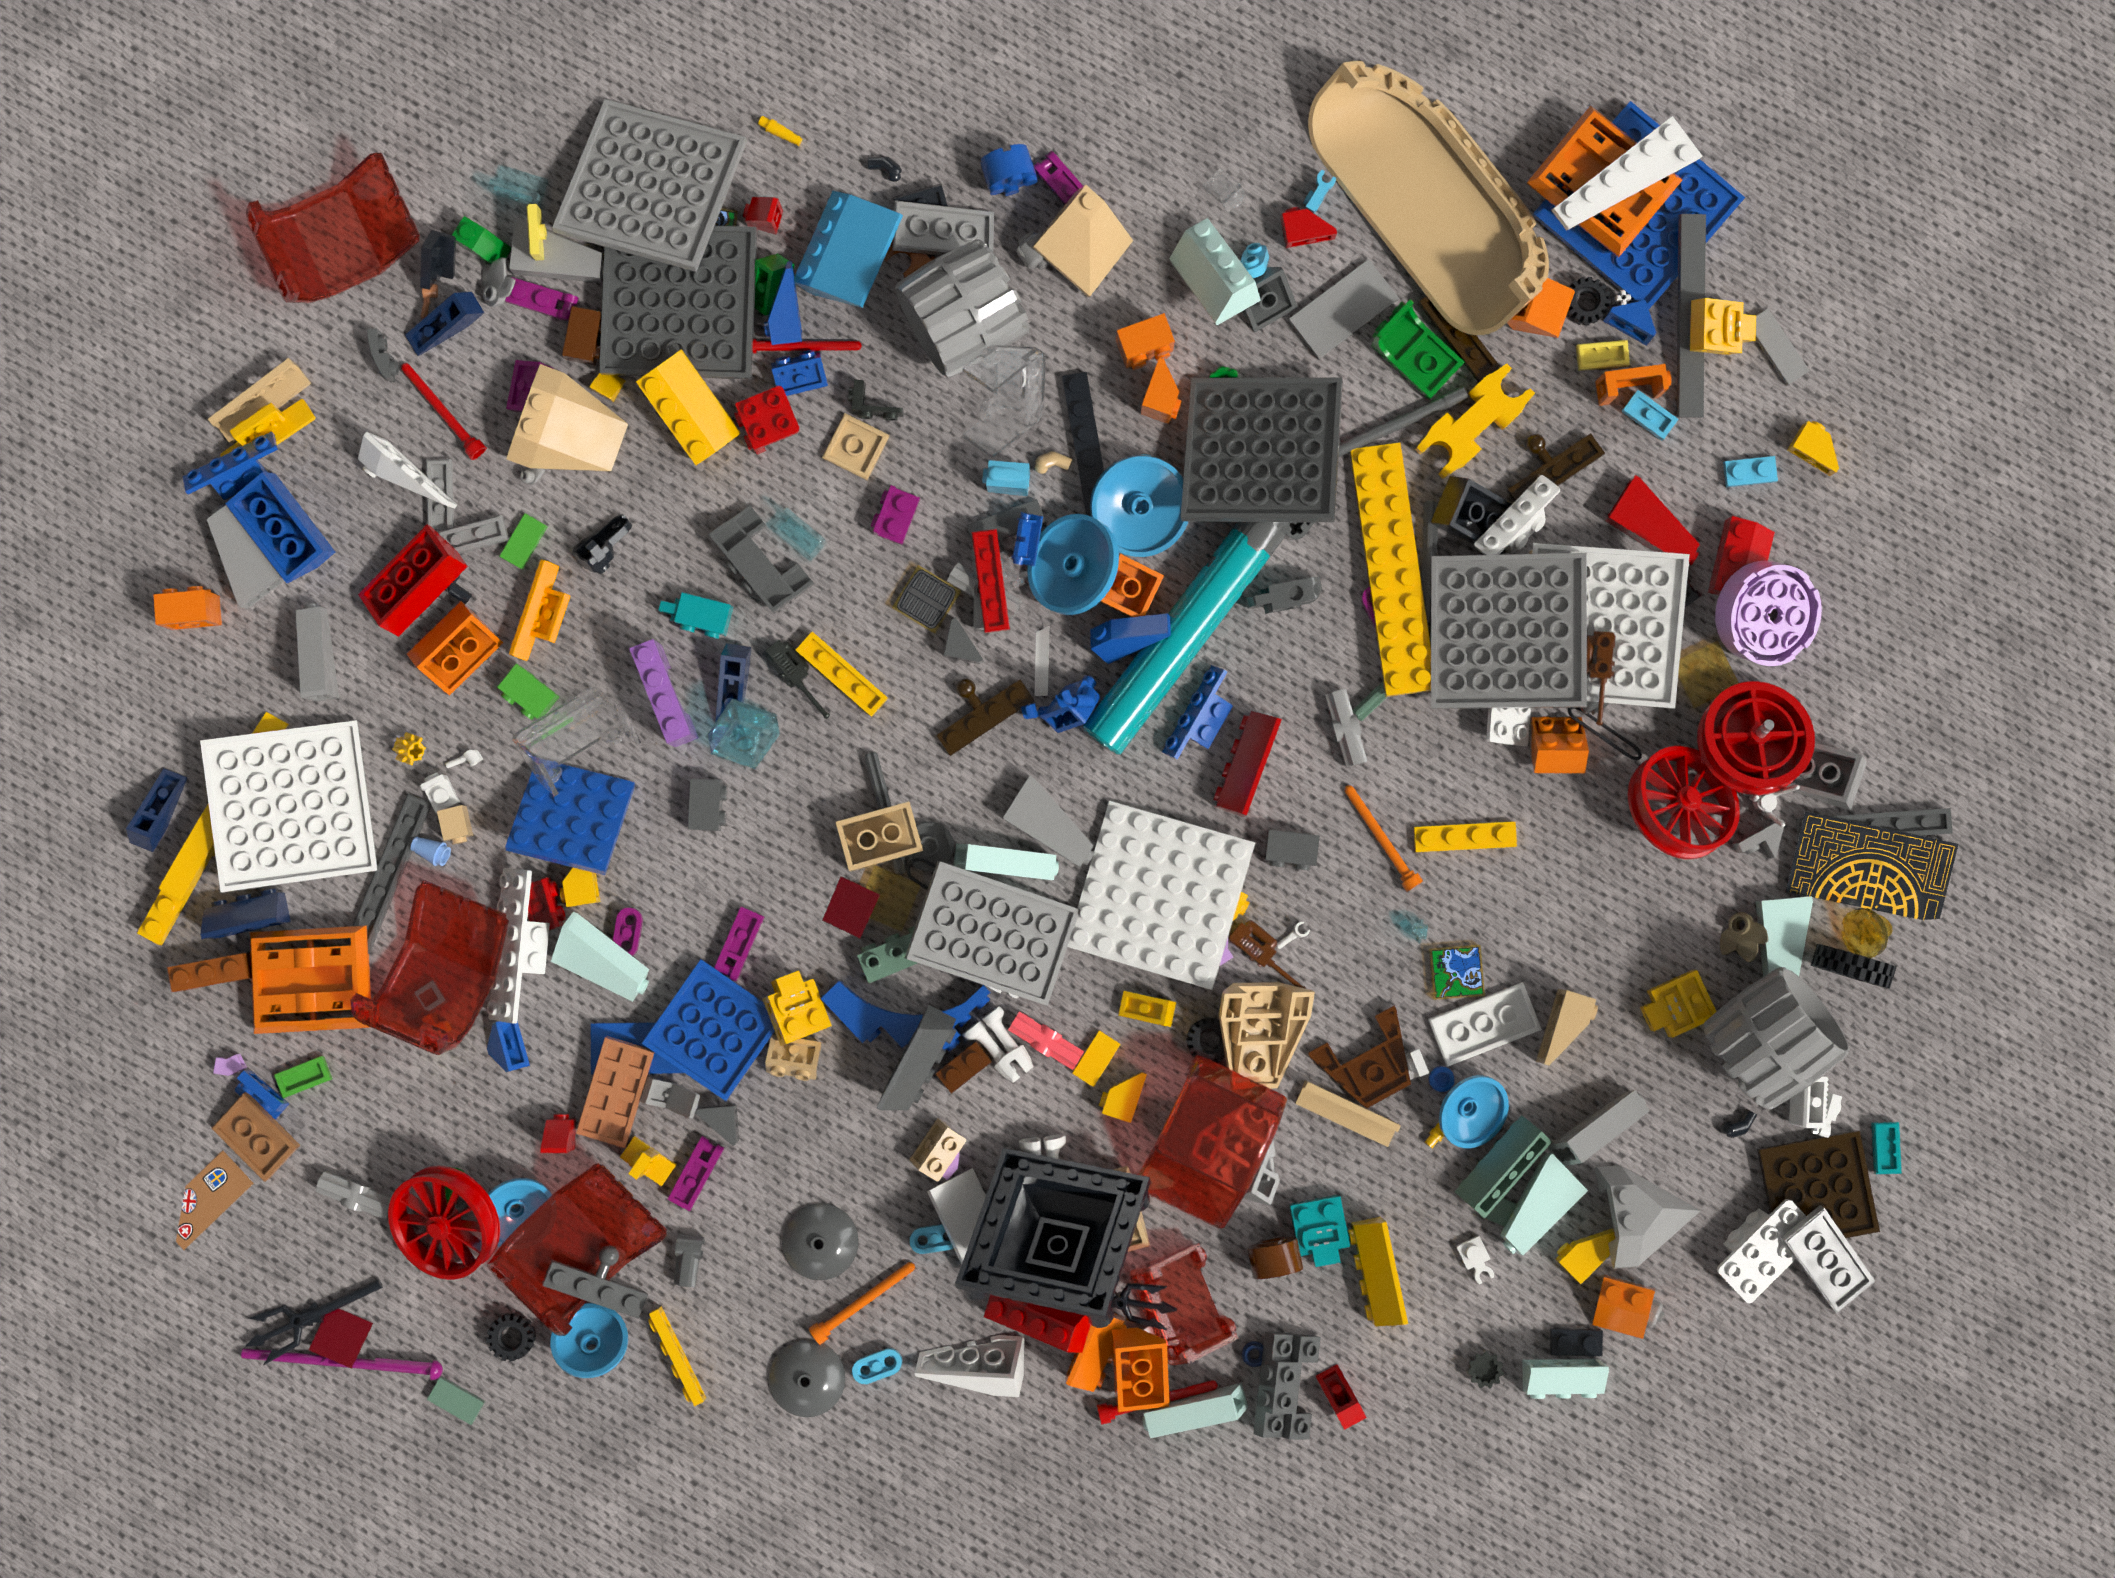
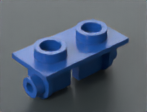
[1011,512,1043,566]

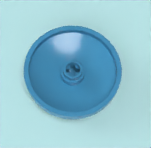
[1090,455,1188,557]
[1027,514,1119,615]

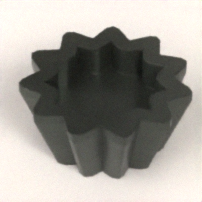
[1467,1351,1504,1389]

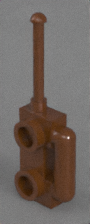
[1587,631,1616,726]
[1228,920,1306,989]

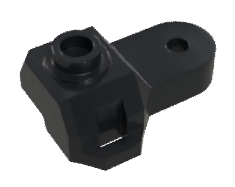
[572,514,632,574]

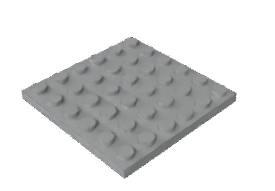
[552,99,747,272]
[1431,553,1587,709]

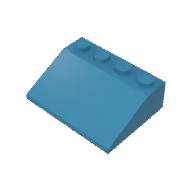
[794,191,903,308]

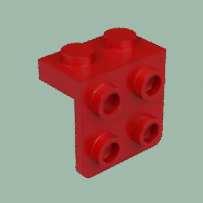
[734,386,800,455]

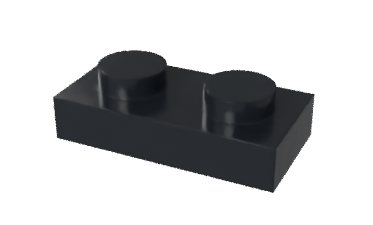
[893,183,948,207]
[1550,1328,1603,1356]

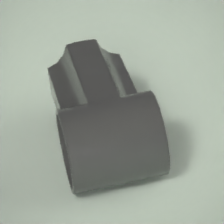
[673,1234,705,1287]

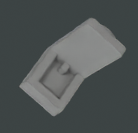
[640,1077,700,1119]

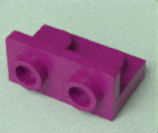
[506,360,554,412]
[871,485,920,545]

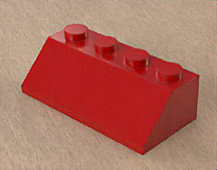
[358,524,468,637]
[1213,711,1282,817]
[983,1294,1091,1353]

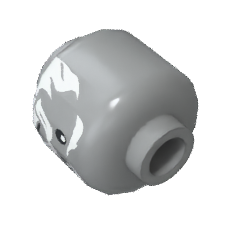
[1017,231,1050,270]

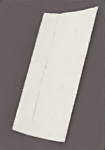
[1034,625,1050,696]

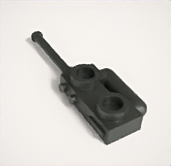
[762,640,830,719]

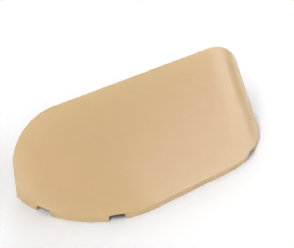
[1308,61,1549,335]

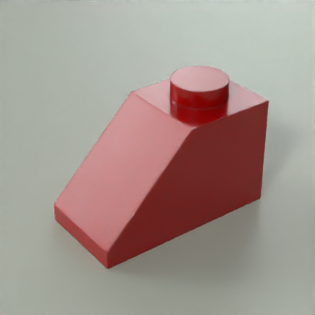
[743,197,783,235]
[1280,207,1337,248]
[540,1114,576,1153]
[1315,1364,1367,1430]

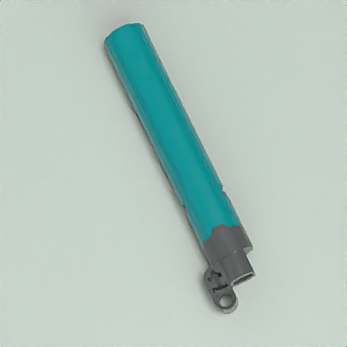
[1083,522,1315,755]

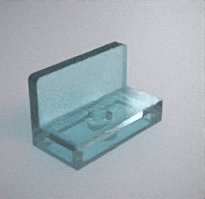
[488,166,548,208]
[772,507,827,562]

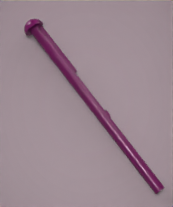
[241,1348,443,1380]

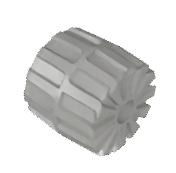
[895,239,1030,378]
[1704,967,1850,1109]

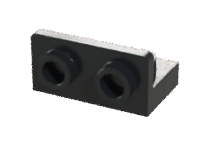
[420,230,456,290]

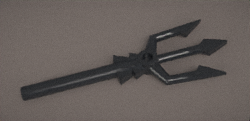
[246,1279,383,1366]
[1111,1282,1177,1330]

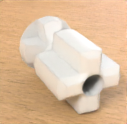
[1612,290,1631,306]

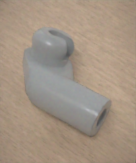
[520,468,546,485]

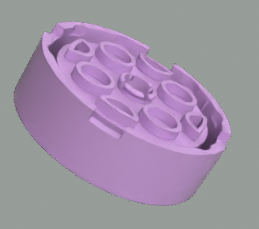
[1715,561,1821,666]

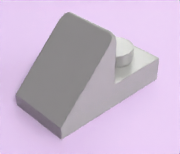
[1732,819,1784,859]

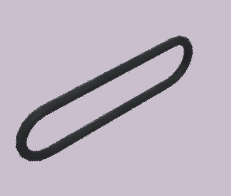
[1568,707,1642,760]

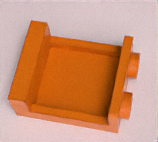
[1595,364,1671,406]

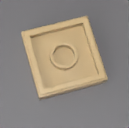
[822,413,890,480]

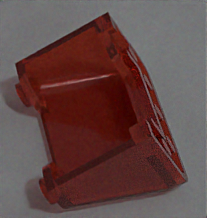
[1130,1243,1239,1365]

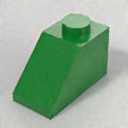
[452,216,512,264]
[754,253,795,316]

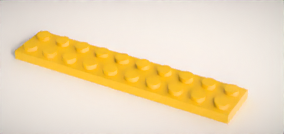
[1350,443,1431,697]

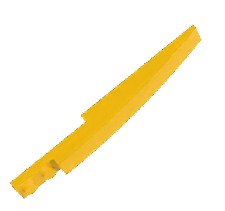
[137,712,289,945]

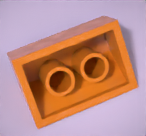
[407,601,503,696]
[1065,1313,1127,1392]
[1111,1327,1169,1412]

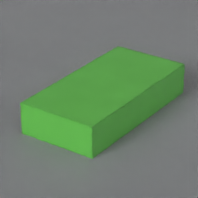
[499,513,548,570]
[274,1056,333,1098]

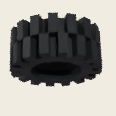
[1567,277,1611,326]
[1186,1018,1225,1064]
[486,1313,536,1362]

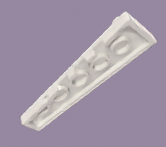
[1551,116,1702,231]

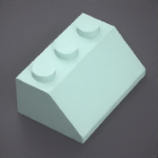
[1522,1359,1609,1399]

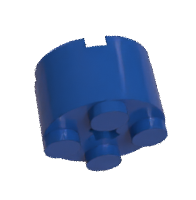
[980,144,1038,196]

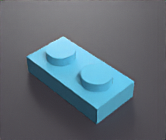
[1621,390,1679,441]
[1723,456,1778,487]

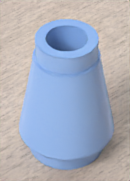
[410,837,451,866]

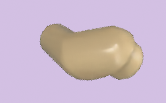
[1034,451,1073,474]

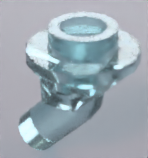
[1395,914,1428,944]

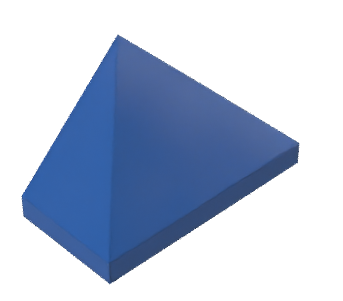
[1603,300,1656,346]
[487,1021,530,1072]

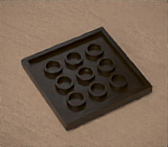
[1757,1130,1880,1238]

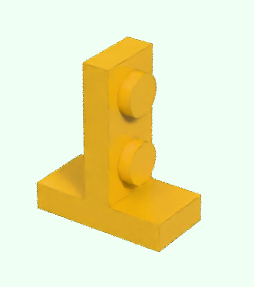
[620,1136,677,1186]

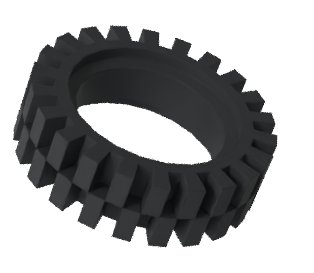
[1811,944,1896,989]

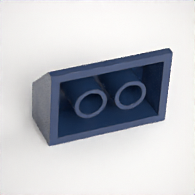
[200,889,291,939]

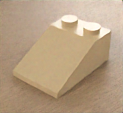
[836,802,923,872]
[1536,989,1598,1066]

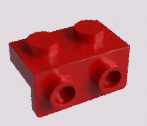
[528,877,566,931]

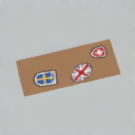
[176,1150,254,1250]

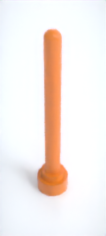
[1344,785,1423,892]
[808,1262,915,1345]

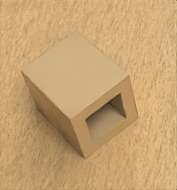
[437,805,473,845]

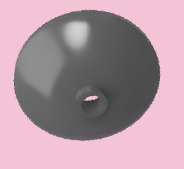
[782,1203,859,1280]
[769,1340,845,1417]

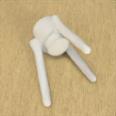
[1749,785,1800,827]

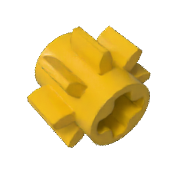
[392,732,426,765]

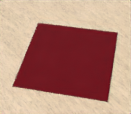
[822,876,880,938]
[309,1309,373,1369]

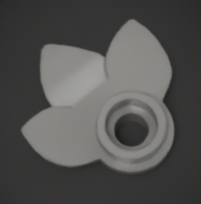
[482,258,515,307]

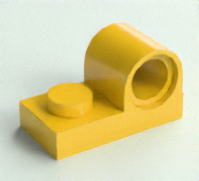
[1118,991,1176,1027]

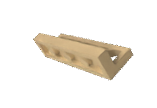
[208,358,311,444]
[1295,1080,1401,1147]

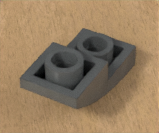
[367,328,399,383]

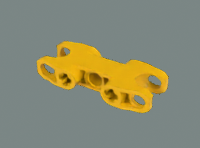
[1415,364,1535,479]

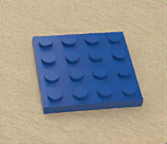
[505,758,635,875]
[642,959,775,1101]

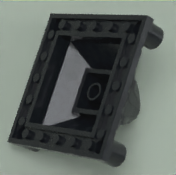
[955,1148,1151,1328]

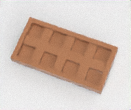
[576,1036,655,1148]

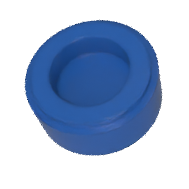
[1428,1066,1455,1092]

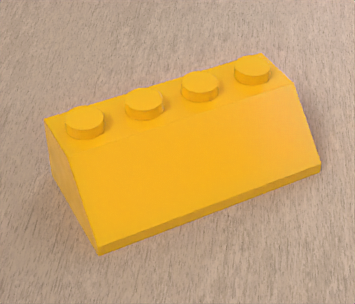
[636,349,741,465]
[1348,1216,1408,1327]

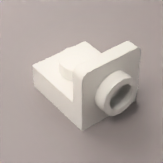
[420,773,460,814]
[1405,1049,1429,1080]

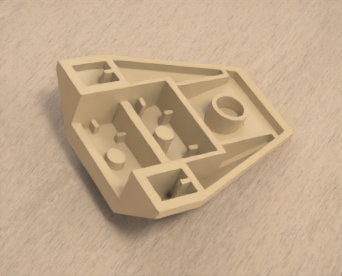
[506,364,628,471]
[1219,982,1315,1090]

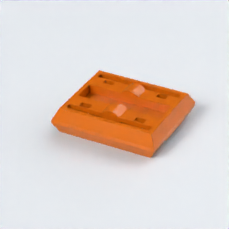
[1527,105,1683,258]
[249,926,371,1034]

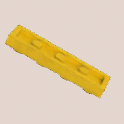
[796,631,888,717]
[1413,821,1517,852]
[648,1306,706,1407]

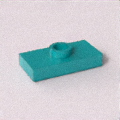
[1871,1122,1902,1174]

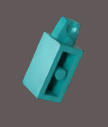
[659,592,734,639]

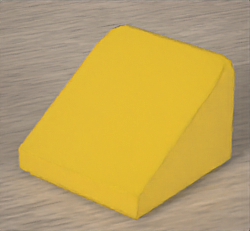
[589,373,626,402]

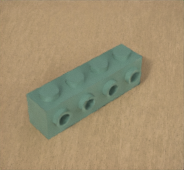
[857,926,917,983]
[1454,1115,1552,1219]

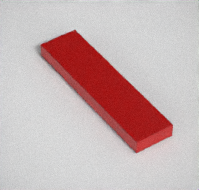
[972,529,1010,633]

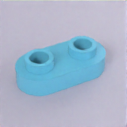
[1240,243,1269,278]
[910,1224,953,1254]
[852,1348,902,1384]

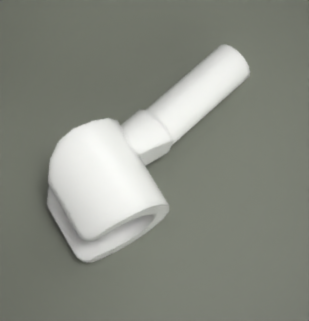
[445,750,483,768]
[1277,922,1310,949]

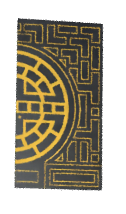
[1786,812,1959,920]

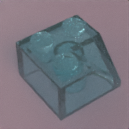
[708,699,780,769]

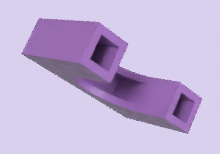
[629,639,699,747]

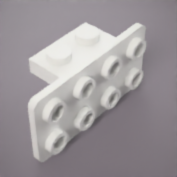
[1717,1199,1806,1303]

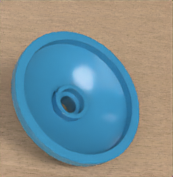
[1439,1075,1509,1148]
[488,1178,557,1250]
[550,1303,628,1378]

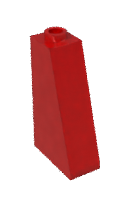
[1605,475,1700,566]

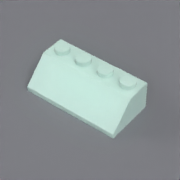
[1169,218,1261,325]

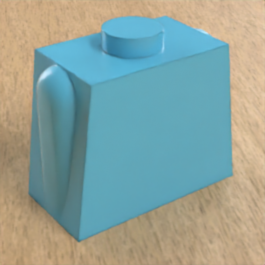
[982,460,1030,497]

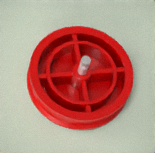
[1697,681,1815,795]

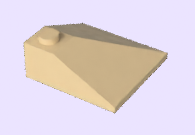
[1032,185,1133,297]

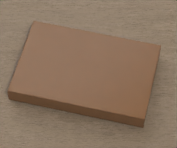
[211,1092,300,1182]

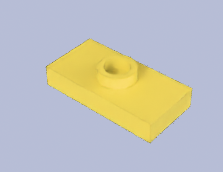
[527,204,547,261]
[1576,340,1630,371]

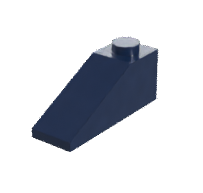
[405,292,484,356]
[715,643,751,728]
[126,768,187,852]

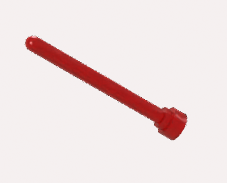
[753,338,862,354]
[401,363,487,460]
[1096,1380,1218,1425]

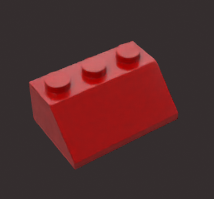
[1707,516,1775,596]

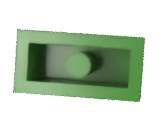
[497,664,560,720]

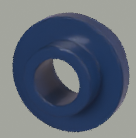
[1241,1341,1263,1367]

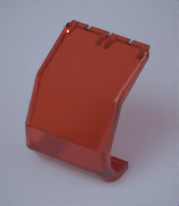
[246,153,420,304]
[350,880,509,1055]
[1137,1056,1287,1229]
[487,1163,667,1336]

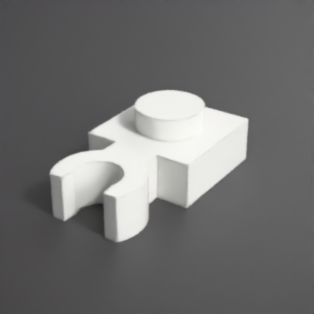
[1811,1092,1842,1138]
[1456,1235,1494,1284]

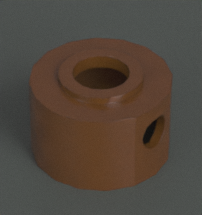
[1247,1237,1303,1279]

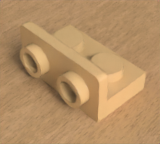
[765,1035,821,1081]
[909,1118,966,1181]

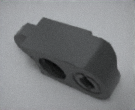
[1246,577,1322,614]

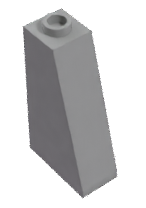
[509,220,604,283]
[207,505,284,609]
[296,603,339,702]
[1003,776,1095,867]
[1548,1090,1649,1166]

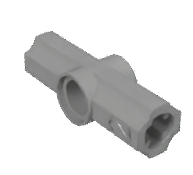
[1324,689,1367,768]
[316,1171,391,1220]

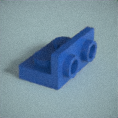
[771,350,828,396]
[235,1070,290,1120]

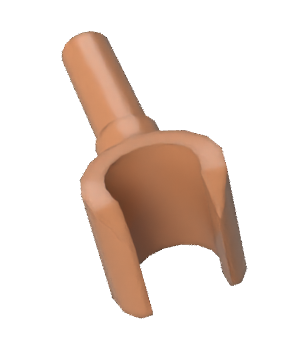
[420,284,438,318]

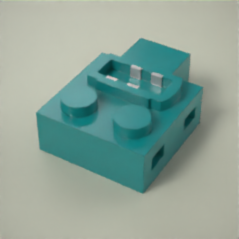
[1289,1194,1350,1267]

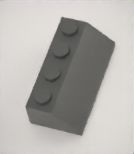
[876,1005,957,1110]

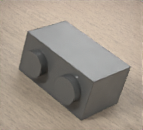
[688,779,728,831]
[1264,830,1320,871]

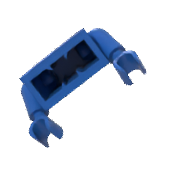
[1021,675,1100,733]

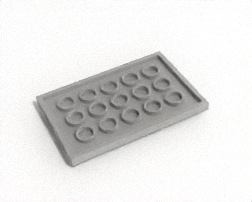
[905,861,1080,1006]

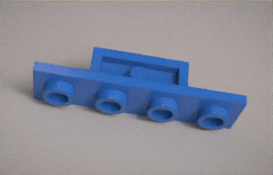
[182,431,278,500]
[1162,665,1233,760]

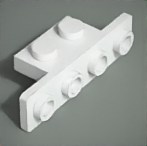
[1474,475,1560,555]

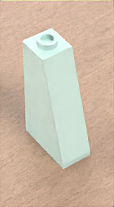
[954,844,1059,880]
[1755,896,1813,977]
[551,912,649,1002]
[1500,1153,1588,1255]
[1142,1382,1248,1438]

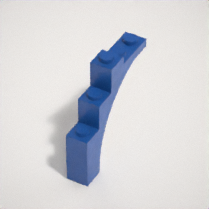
[821,981,991,1052]

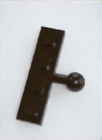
[1418,296,1500,383]
[1507,433,1605,502]
[936,678,1034,756]

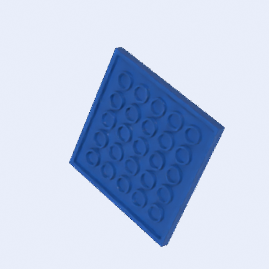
[1532,101,1745,309]

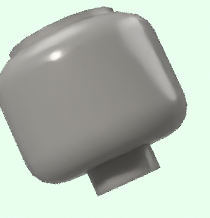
[1647,1300,1665,1326]

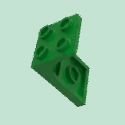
[1371,299,1465,400]

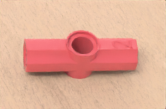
[1008,1011,1084,1070]

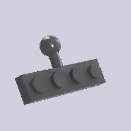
[542,1245,648,1319]

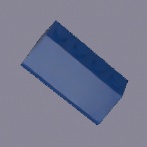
[225,472,336,583]

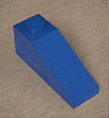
[764,261,803,345]
[1090,613,1171,664]

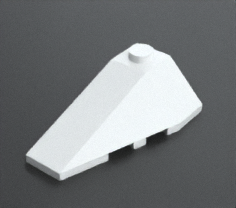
[358,432,457,509]
[914,1335,1024,1397]

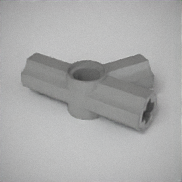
[947,563,1023,630]

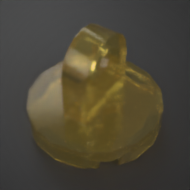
[1841,908,1893,958]

